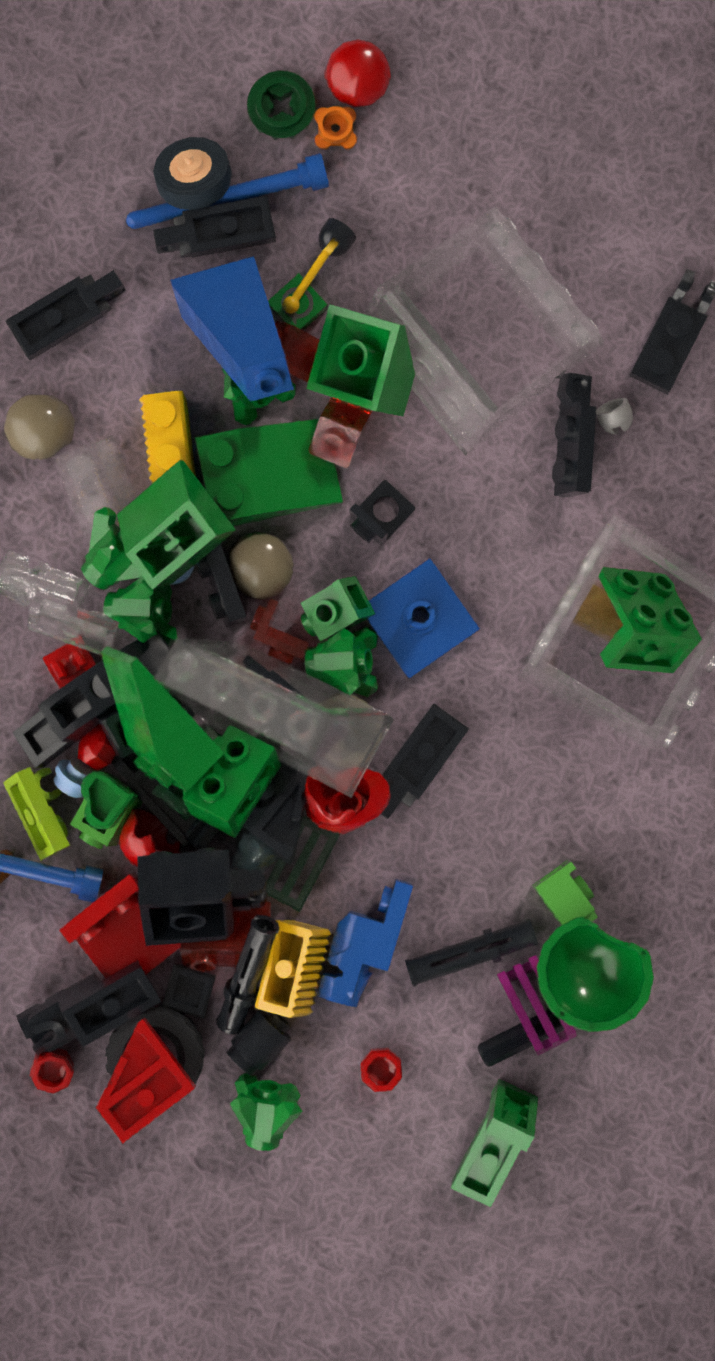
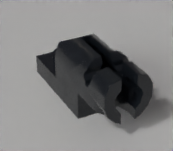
[16,960,161,1055]

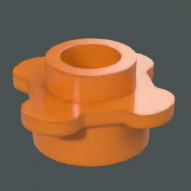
[314,106,357,150]

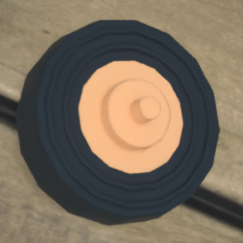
[153,137,232,210]

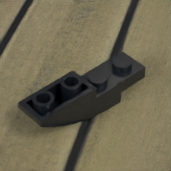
[12,630,182,768]

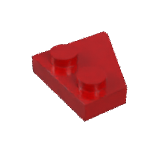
[96,1017,196,1144]

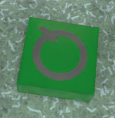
[268,273,328,336]

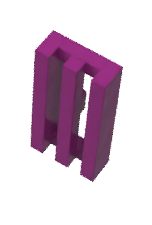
[497,955,577,1056]

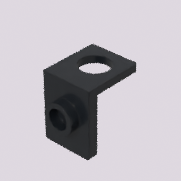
[349,480,416,546]

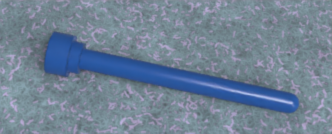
[126,153,329,229]
[0,853,104,903]

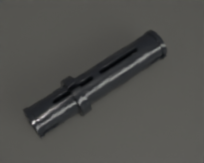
[216,915,279,1034]
[405,919,538,987]

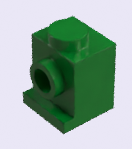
[300,576,375,642]

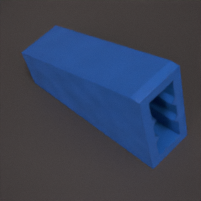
[170,256,294,402]

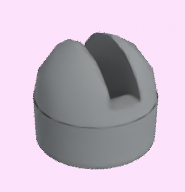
[596,398,633,435]

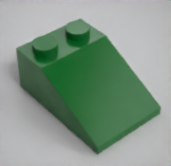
[195,418,343,527]
[101,646,224,792]

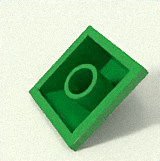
[306,304,415,416]

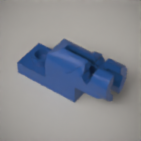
[317,879,413,1007]

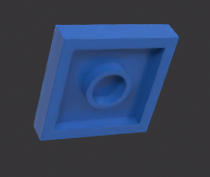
[366,558,480,679]

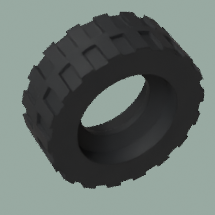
[105,1005,205,1084]

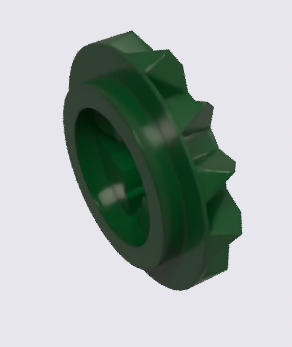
[247,70,315,141]

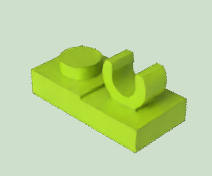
[3,767,70,861]

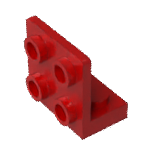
[59,872,185,978]

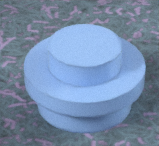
[54,758,93,798]

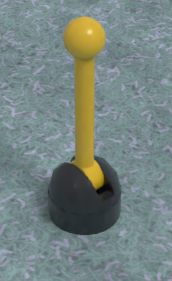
[282,218,357,314]

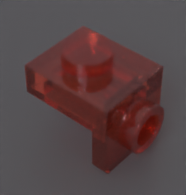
[250,599,309,665]

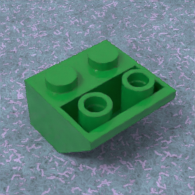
[117,460,236,590]

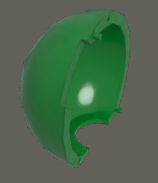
[537,917,654,1032]

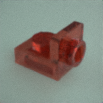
[275,320,320,383]
[309,397,372,468]

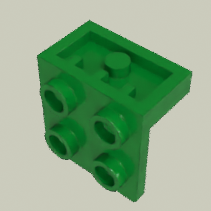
[597,567,702,673]

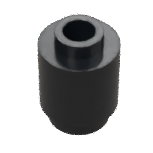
[227,1009,292,1076]

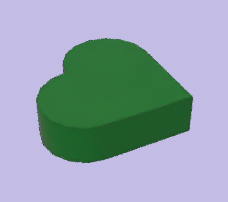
[81,771,138,829]

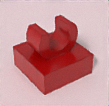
[42,636,97,689]

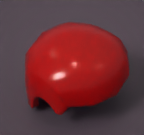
[324,39,391,108]
[119,809,182,868]

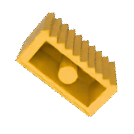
[139,391,196,484]
[255,920,331,1018]

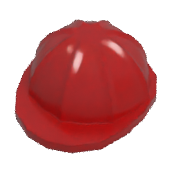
[305,765,391,835]

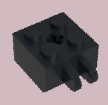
[137,848,268,946]

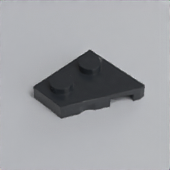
[240,746,311,865]

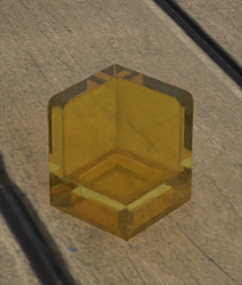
[570,584,623,642]

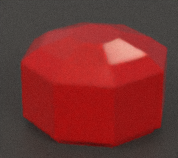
[77,724,116,771]
[360,1047,402,1092]
[29,1048,74,1094]

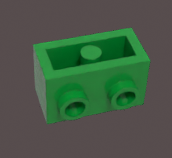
[182,725,281,838]

